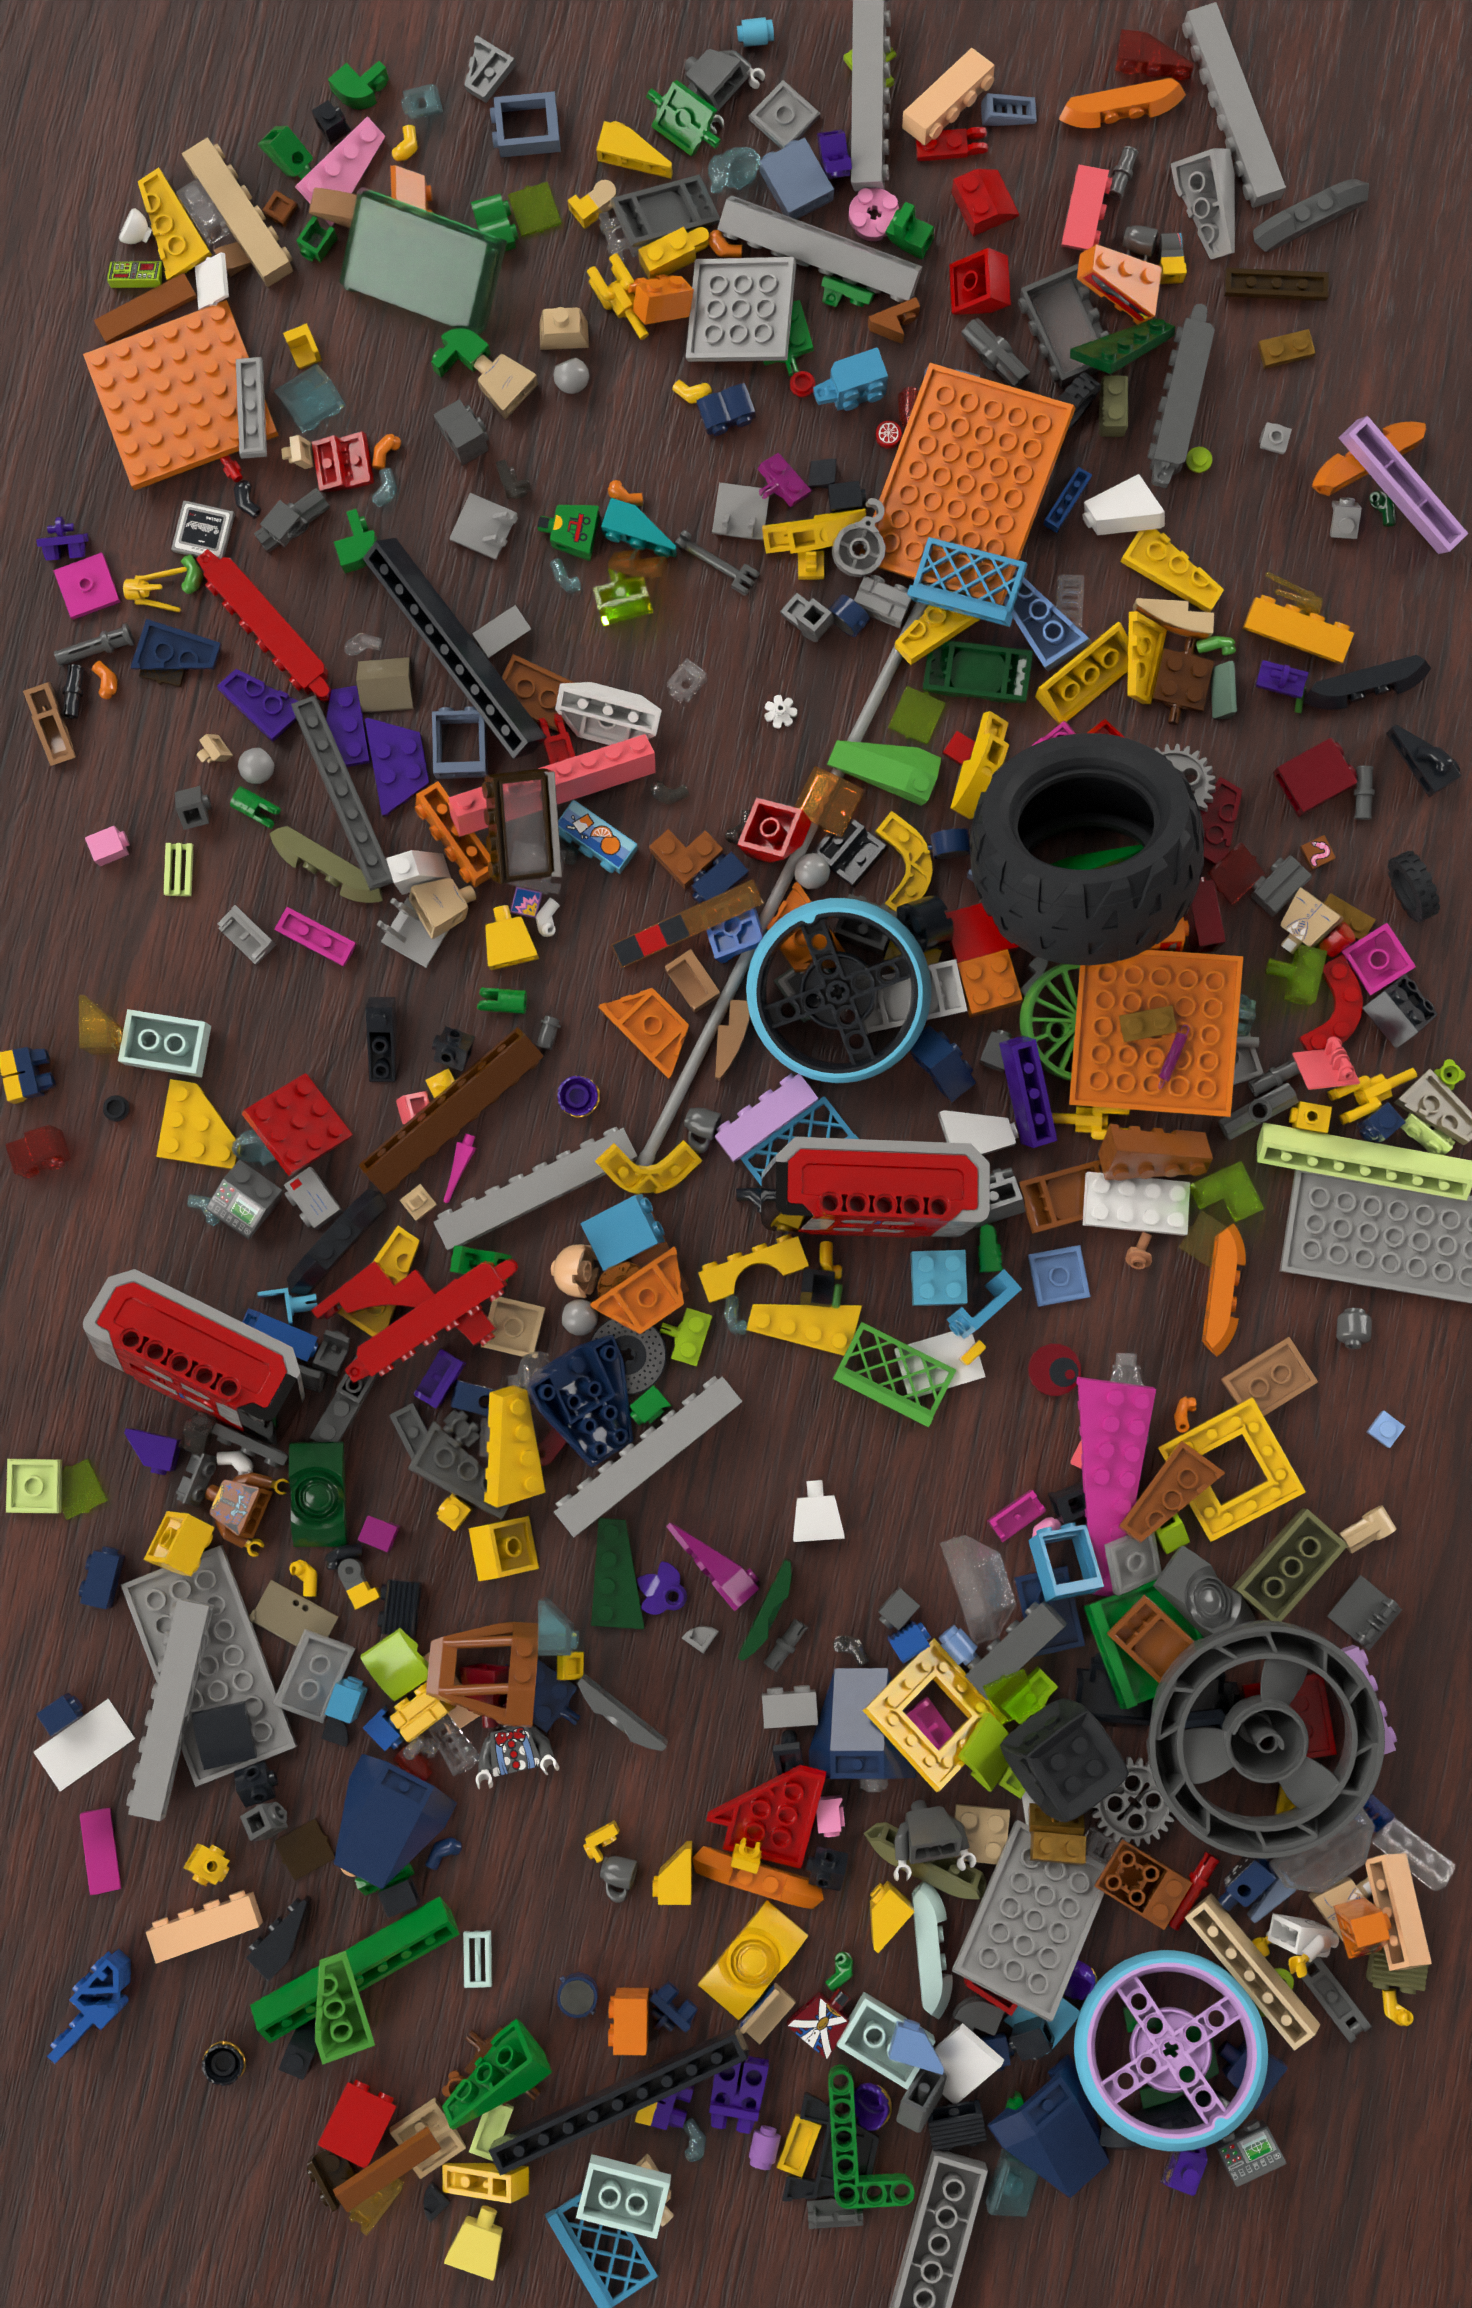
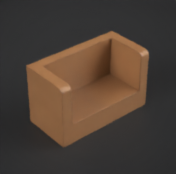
[665,949,720,1013]

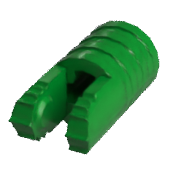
[230,786,281,829]
[477,987,527,1014]
[977,1224,1003,1273]

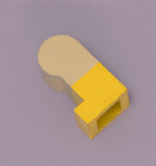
[568,180,617,229]

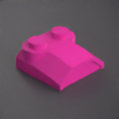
[1342,923,1416,995]

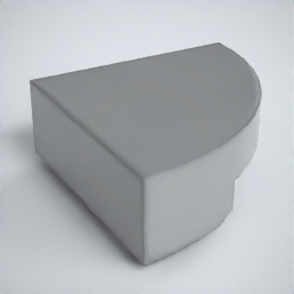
[682,1626,719,1654]

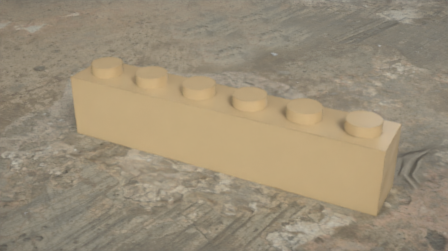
[182,137,293,287]
[1185,1893,1320,2051]

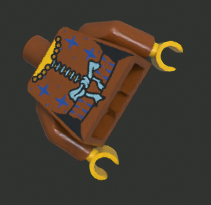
[205,1472,290,1557]

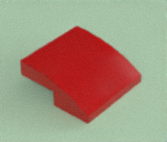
[311,431,374,492]

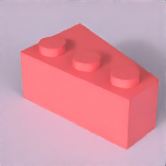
[1061,164,1112,251]

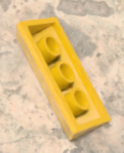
[1035,622,1128,725]

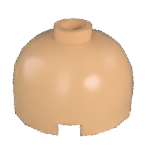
[551,1244,599,1298]

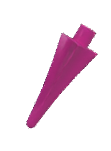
[444,1133,477,1203]

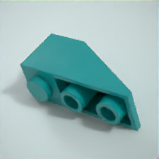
[601,498,677,558]

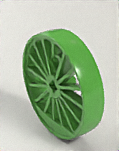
[1020,964,1080,1081]

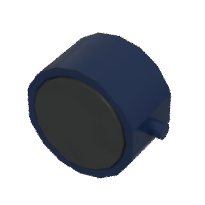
[828,594,870,637]
[927,828,970,860]
[557,1972,599,2018]

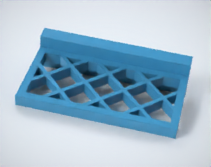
[907,537,1028,627]
[740,1096,858,1202]
[545,2192,658,2308]

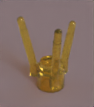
[1265,572,1322,616]

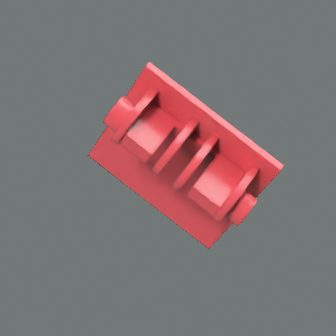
[1292,1037,1360,1090]

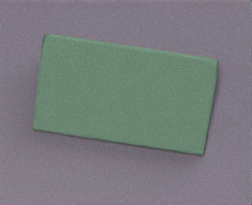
[1211,661,1237,719]

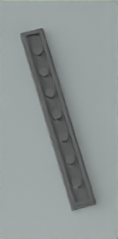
[291,695,393,891]

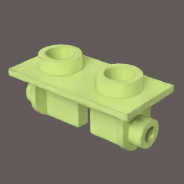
[1400,1113,1455,1155]

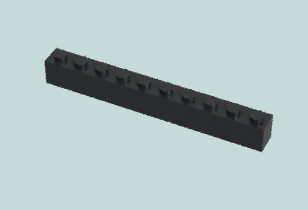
[363,538,547,759]
[488,2026,750,2176]

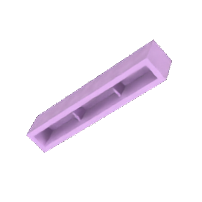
[1339,416,1468,554]

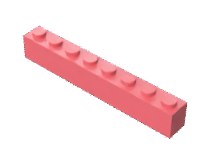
[448,734,656,836]

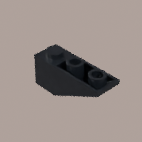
[365,997,397,1082]
[246,1895,311,1982]

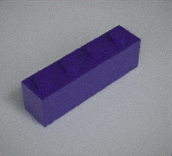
[999,1036,1057,1148]

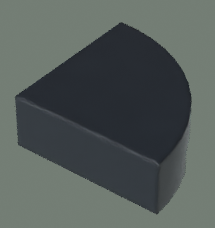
[321,1716,349,1747]
[423,2181,451,2223]

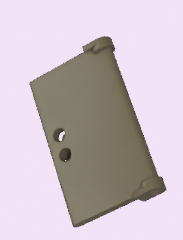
[249,1580,339,1646]

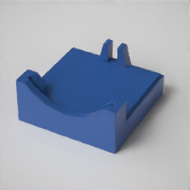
[701,893,765,963]

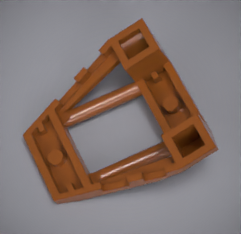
[426,1622,540,1728]

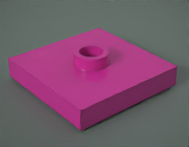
[53,553,121,620]

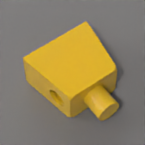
[486,905,539,970]

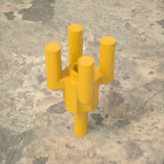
[587,253,649,340]
[1327,1068,1417,1125]
[1052,1106,1130,1140]

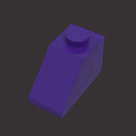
[124,1428,183,1475]

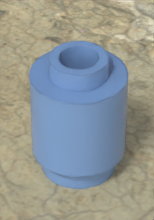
[938,1625,978,1665]

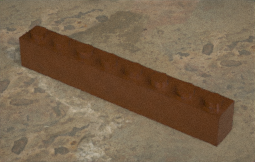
[359,1027,544,1195]

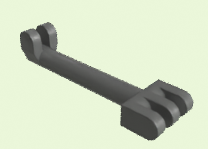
[675,530,760,596]

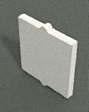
[195,252,229,310]

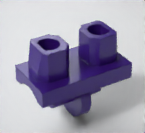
[36,517,89,561]
[1255,660,1308,699]

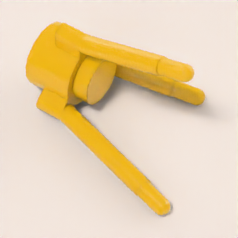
[123,567,187,612]

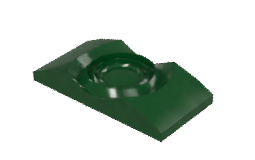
[923,640,1033,703]
[289,1442,348,1547]
[738,1558,791,1661]

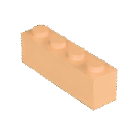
[902,48,995,145]
[1364,1853,1432,1971]
[146,1890,263,1963]

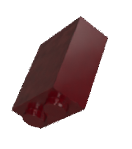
[1273,737,1358,818]
[1184,877,1226,953]

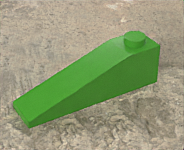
[827,740,941,806]
[315,1951,375,2064]

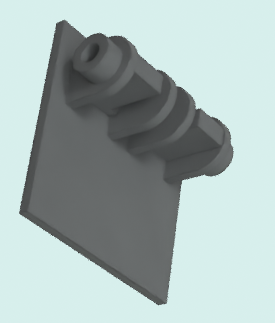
[1327,1575,1402,1651]

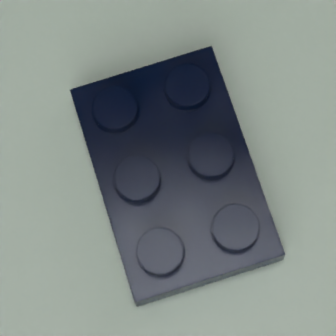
[1014,1566,1085,1657]

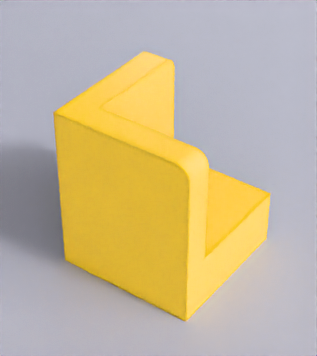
[283,323,322,369]

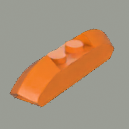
[1059,78,1186,128]
[1312,422,1426,496]
[1202,1223,1246,1357]
[692,1846,824,1909]

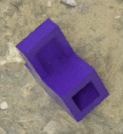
[817,129,852,179]

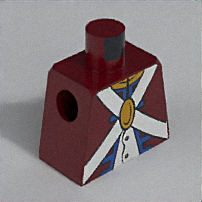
[787,1988,851,2060]

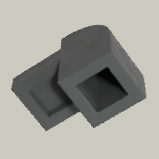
[780,593,835,642]
[951,1996,1004,2036]

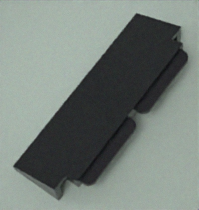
[1074,1652,1240,1729]

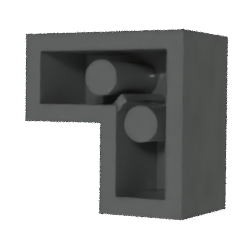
[433,399,489,466]

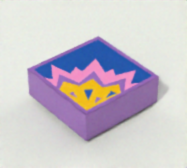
[510,887,542,919]

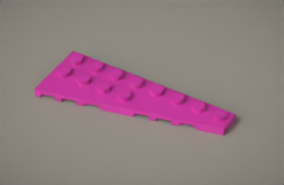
[1076,1377,1156,1596]

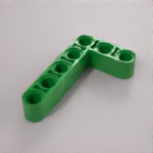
[828,2064,915,2209]

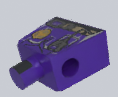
[1160,2147,1208,2196]

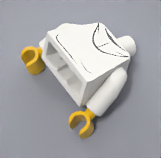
[1252,1913,1339,1978]

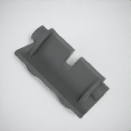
[176,1449,217,1507]
[807,2199,863,2229]

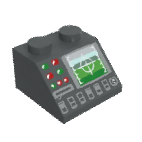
[206,1159,282,1240]
[1214,2119,1287,2187]

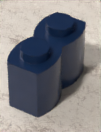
[696,383,756,436]

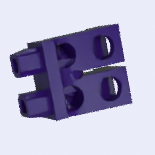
[709,2056,769,2134]

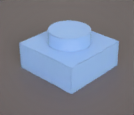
[1366,1411,1405,1448]

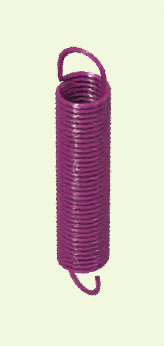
[1158,1025,1189,1089]

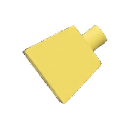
[444,2206,503,2280]

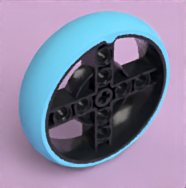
[746,898,932,1083]

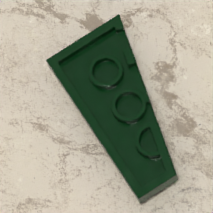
[591,1518,645,1629]

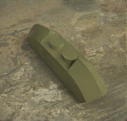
[270,826,383,903]
[863,1822,986,1899]

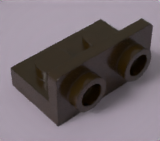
[306,2149,357,2212]

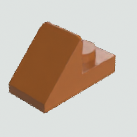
[868,297,920,344]

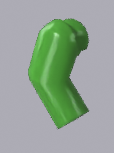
[181,555,204,594]

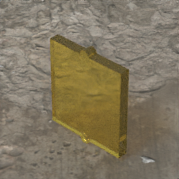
[1179,1211,1227,1268]

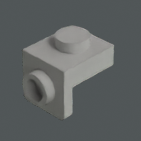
[1259,422,1292,454]
[1330,497,1362,539]

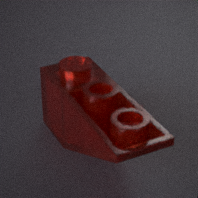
[1115,29,1194,80]

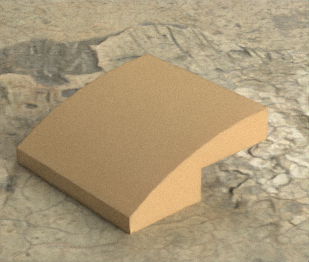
[390,2097,466,2179]

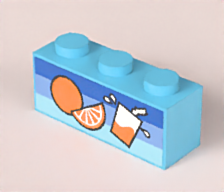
[558,800,638,874]

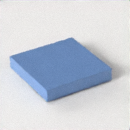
[1028,1245,1090,1307]

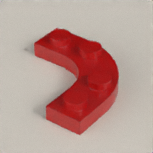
[1298,954,1363,1051]

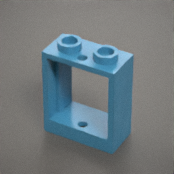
[1028,1522,1104,1602]

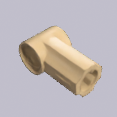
[1338,1505,1397,1553]

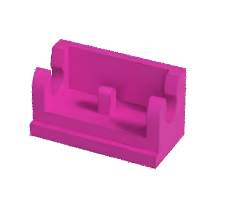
[987,1490,1046,1542]
[904,1696,954,1750]

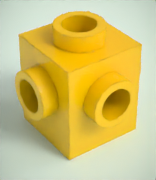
[183,1844,230,1887]

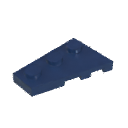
[130,619,222,670]

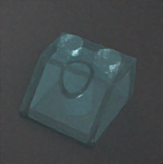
[274,364,345,433]
[538,1597,579,1656]

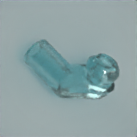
[372,468,397,506]
[550,558,581,594]
[187,1194,220,1225]
[724,1296,747,1335]
[683,2118,706,2162]

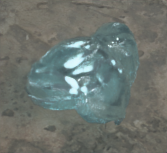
[708,147,761,193]
[232,1129,275,1166]

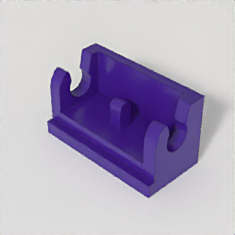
[414,1348,466,1409]

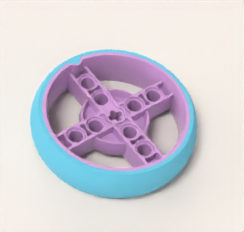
[1074,1950,1268,2151]

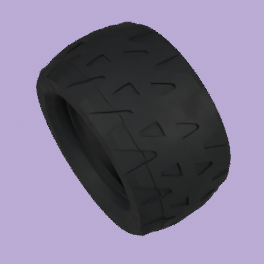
[970,733,1204,965]

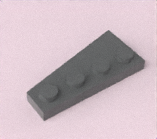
[407,1421,510,1520]

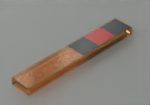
[611,879,764,968]

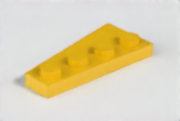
[138,168,212,281]
[1120,529,1224,613]
[746,1304,862,1356]

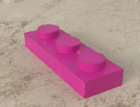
[274,907,357,967]

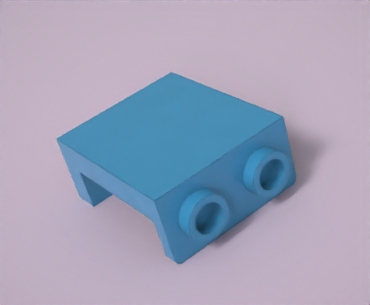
[580,1194,665,1271]
[947,1269,1022,1339]

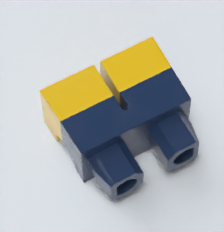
[0,1047,56,1104]

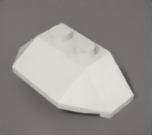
[555,682,662,745]

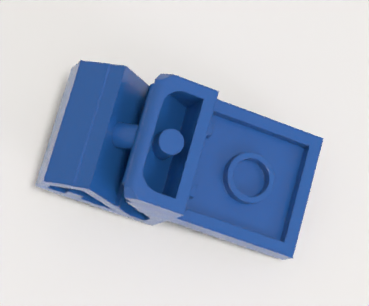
[47,1949,131,2064]

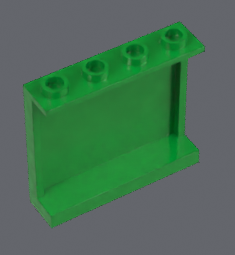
[1083,1579,1204,1709]

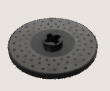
[590,1319,667,1395]

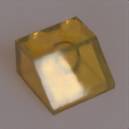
[79,995,123,1055]

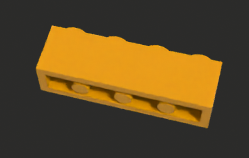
[1242,595,1354,664]

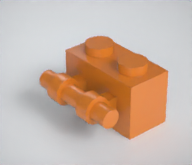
[628,274,694,325]

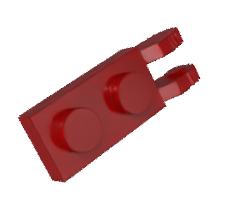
[915,127,988,161]
[538,713,575,765]

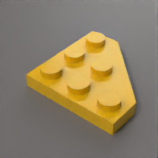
[156,1079,240,1169]

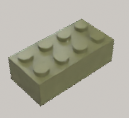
[1231,1508,1348,1622]

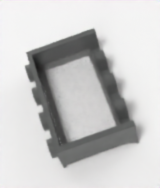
[1018,264,1109,389]

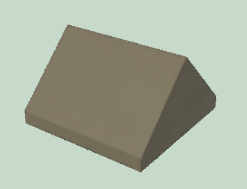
[356,657,414,713]

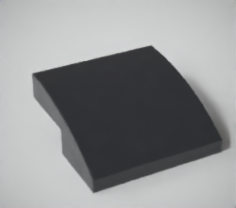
[812,813,888,888]
[191,1701,257,1770]

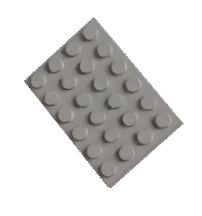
[952,1820,1106,2022]

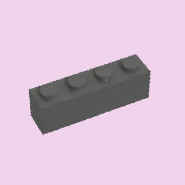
[965,1600,1068,1700]

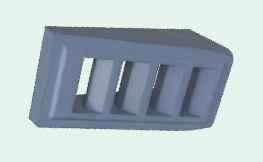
[981,93,1037,126]
[1247,1869,1296,1923]

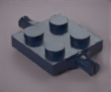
[505,1660,581,1732]

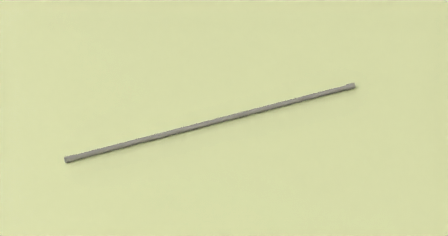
[635,583,938,1166]

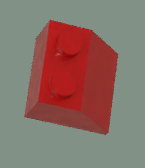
[951,169,1019,237]
[949,248,1011,315]

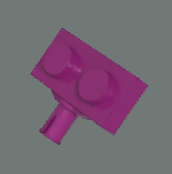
[758,453,812,507]

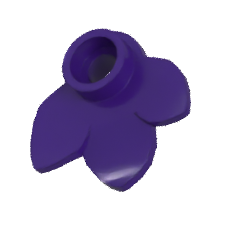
[637,1561,687,1615]

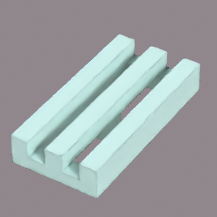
[463,1930,492,1988]

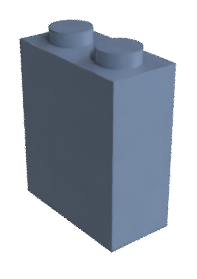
[760,138,834,220]

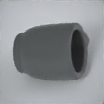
[1122,225,1158,262]
[684,1107,722,1154]
[600,1856,638,1903]

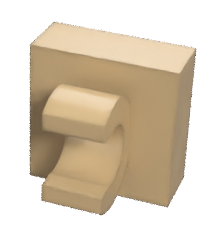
[281,435,314,469]
[197,734,233,763]
[400,1184,437,1221]

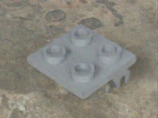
[712,482,769,540]
[449,493,518,560]
[377,897,449,968]

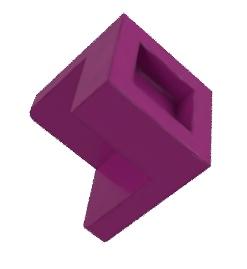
[358,1516,401,1552]

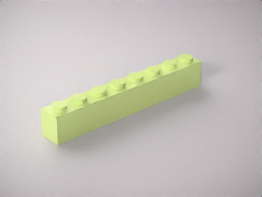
[1257,1122,1472,1201]

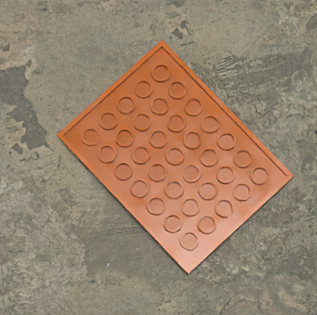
[859,363,1076,605]

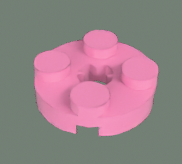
[849,188,899,241]

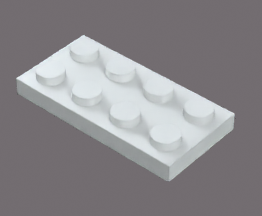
[1083,1172,1190,1236]

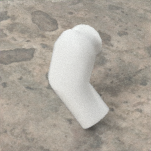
[536,898,560,937]
[217,1451,253,1475]

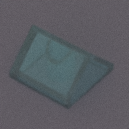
[986,2149,1039,2217]

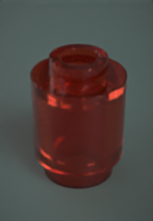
[898,387,919,427]
[393,1744,433,1781]

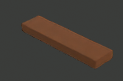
[94,273,197,345]
[333,2126,441,2212]

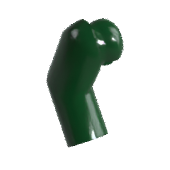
[1369,491,1396,527]

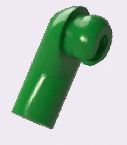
[825,1952,853,1992]

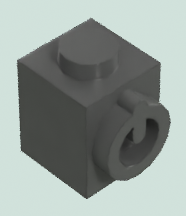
[240,1802,288,1841]

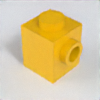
[1289,1101,1332,1134]

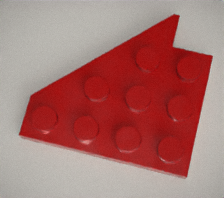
[706,1765,826,1869]

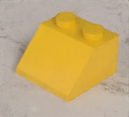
[143,1511,215,1577]
[468,1516,539,1581]
[653,1841,692,1905]
[870,1881,915,1953]

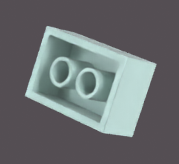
[118,1009,211,1077]
[837,1992,935,2090]
[576,2154,671,2239]

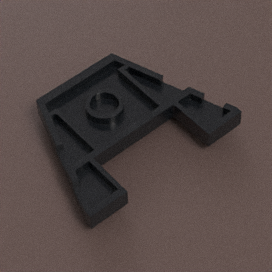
[782,2092,879,2202]

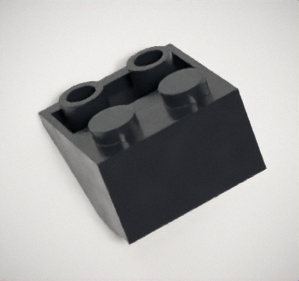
[1363,974,1438,1049]

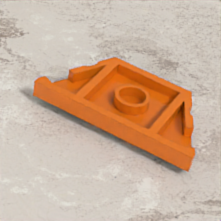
[767,882,845,973]
[598,988,689,1080]
[590,1247,684,1335]

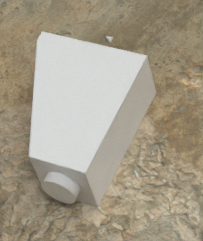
[1082,474,1165,535]
[386,850,451,895]
[938,1110,1019,1156]

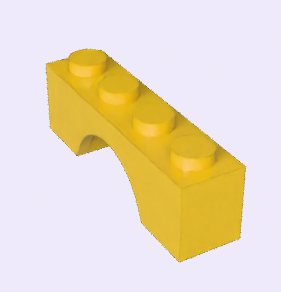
[698,1234,809,1303]

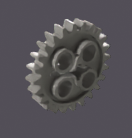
[1155,744,1216,812]
[1091,1756,1174,1847]

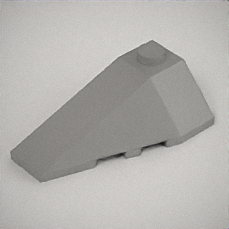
[1171,148,1235,260]

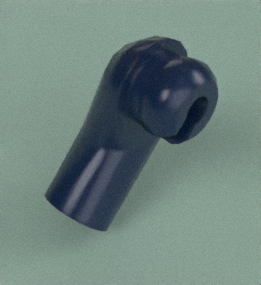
[425,1837,462,1870]

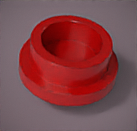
[790,371,815,397]

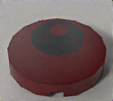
[1028,1343,1081,1396]

